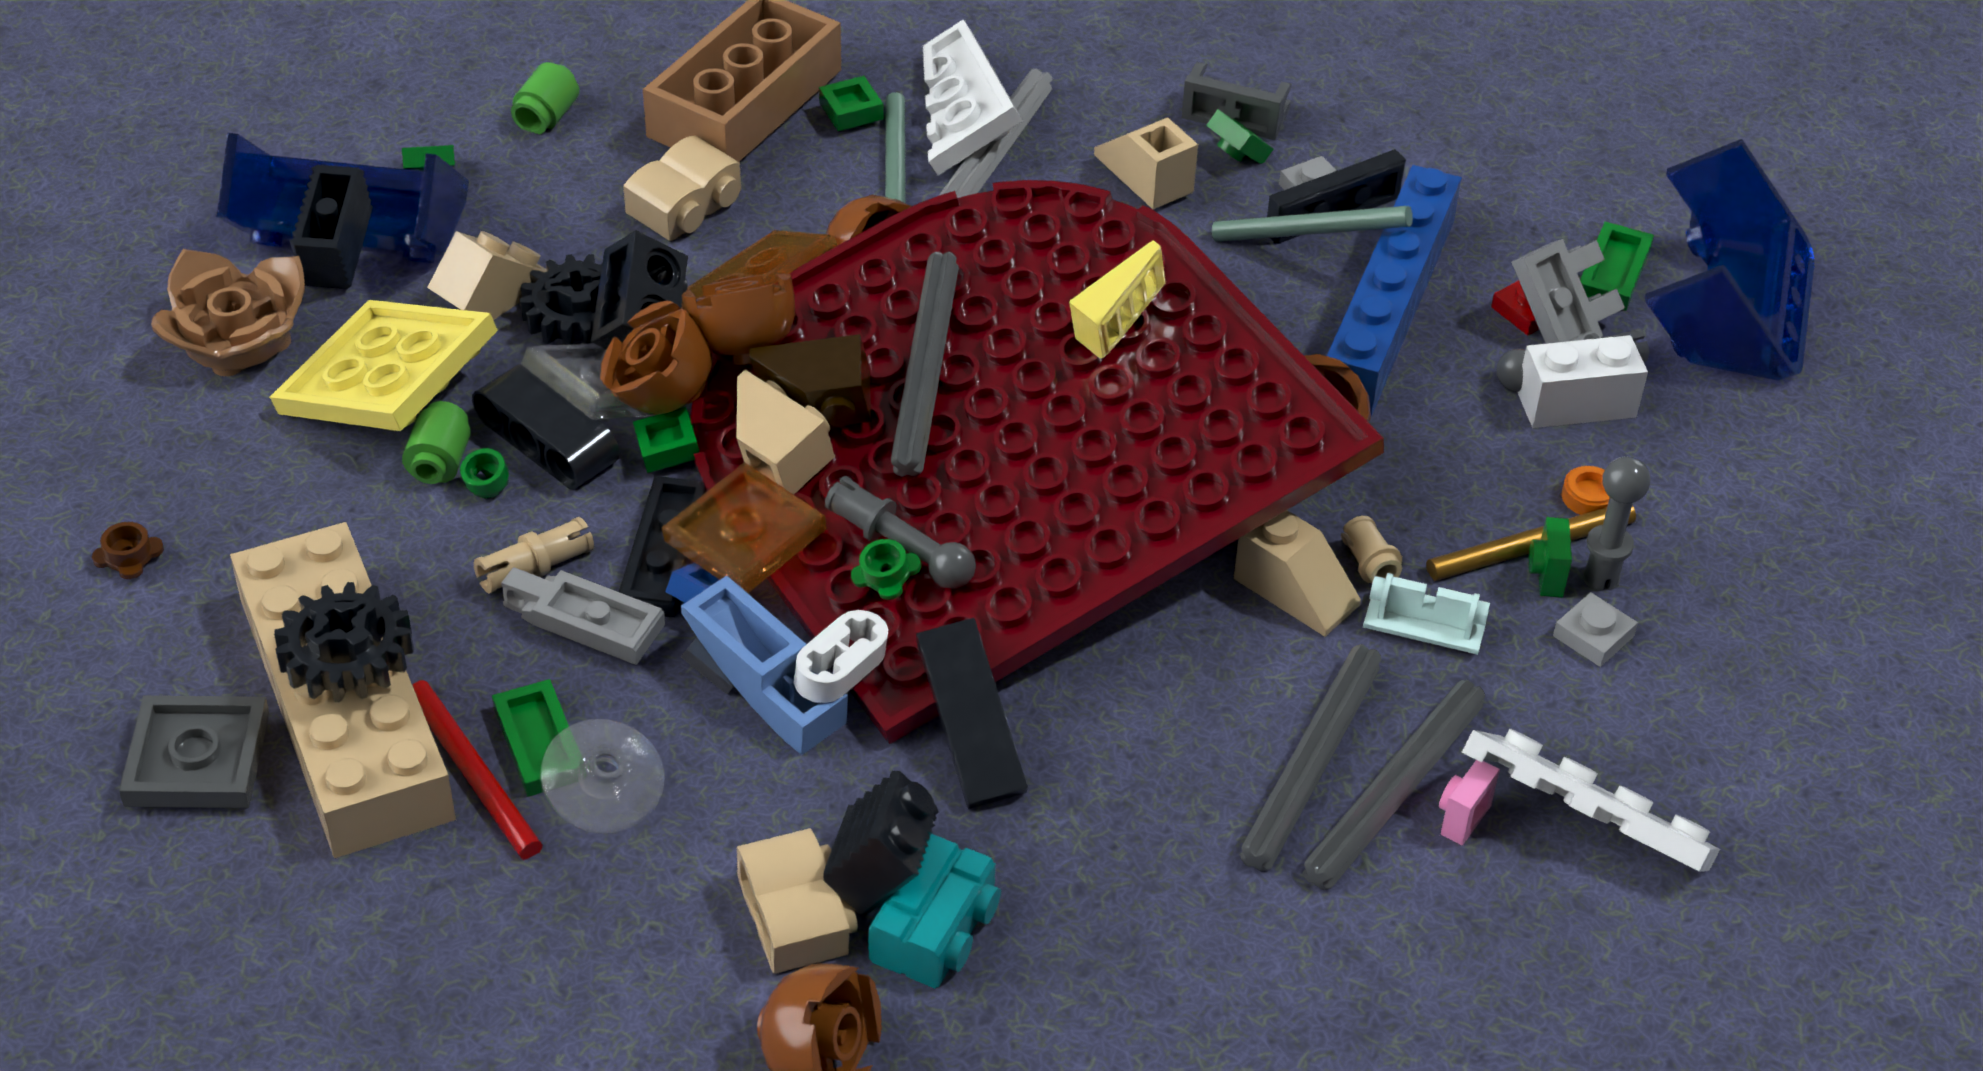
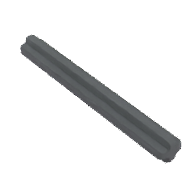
[891,251,959,477]
[1241,644,1382,872]
[1303,680,1485,890]

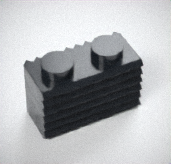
[290,165,373,289]
[823,771,939,915]

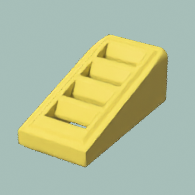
[1069,240,1166,359]

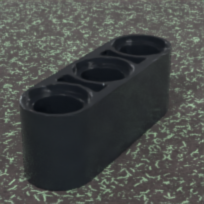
[472,365,620,490]

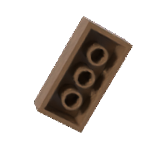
[643,0,841,162]

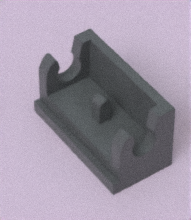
[1181,62,1292,140]

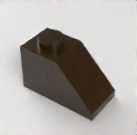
[749,334,871,427]

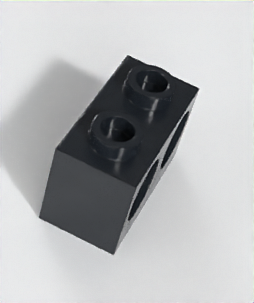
[591,230,688,350]

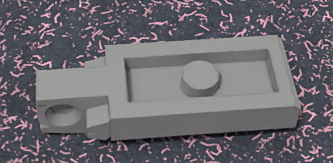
[501,567,665,665]

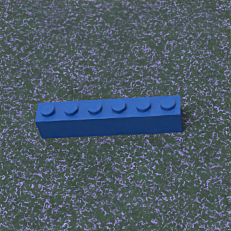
[1327,165,1462,417]

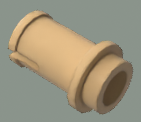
[1341,516,1402,583]

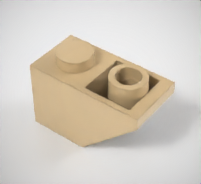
[1094,117,1198,209]
[427,231,547,320]
[736,370,835,500]

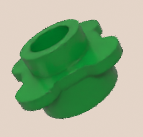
[851,539,921,600]

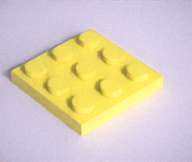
[270,300,498,431]

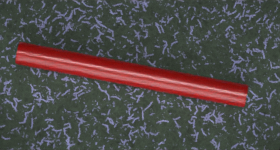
[412,680,543,860]

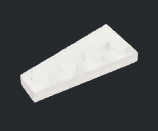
[923,19,1023,175]
[1462,729,1720,871]

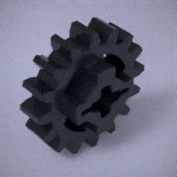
[520,254,602,350]
[274,582,414,702]

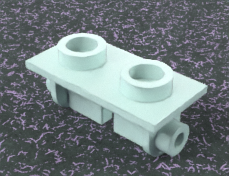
[1363,573,1490,655]

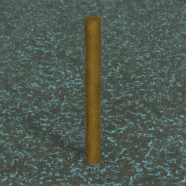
[1426,505,1636,581]

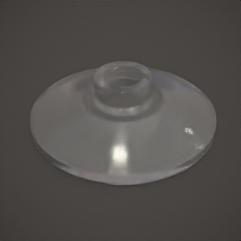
[540,719,665,834]

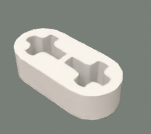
[794,610,888,703]

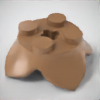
[151,249,305,376]

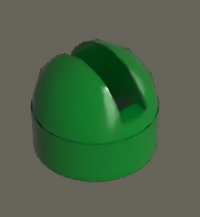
[460,448,509,499]

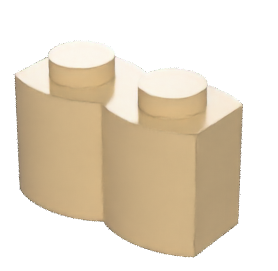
[623,135,741,241]
[737,828,857,974]

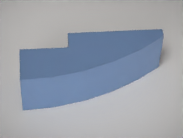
[681,575,848,755]

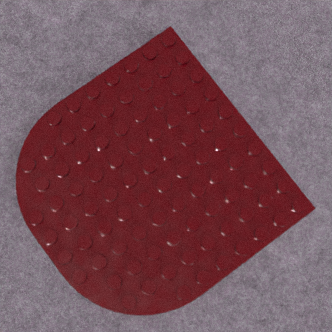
[690,180,1384,745]

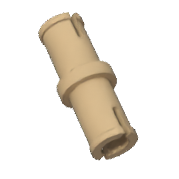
[474,517,594,594]

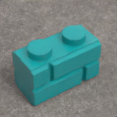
[868,834,1001,988]

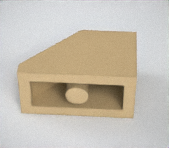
[1234,510,1361,637]

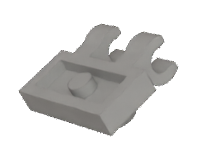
[1512,239,1625,344]

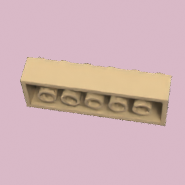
[230,522,456,858]

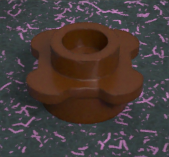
[92,522,164,579]

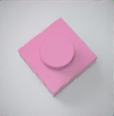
[1439,760,1500,846]

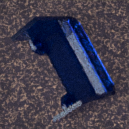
[216,133,469,263]
[1644,139,1815,381]

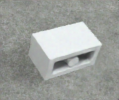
[1517,335,1648,428]

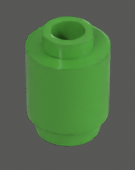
[511,62,579,135]
[402,401,471,484]

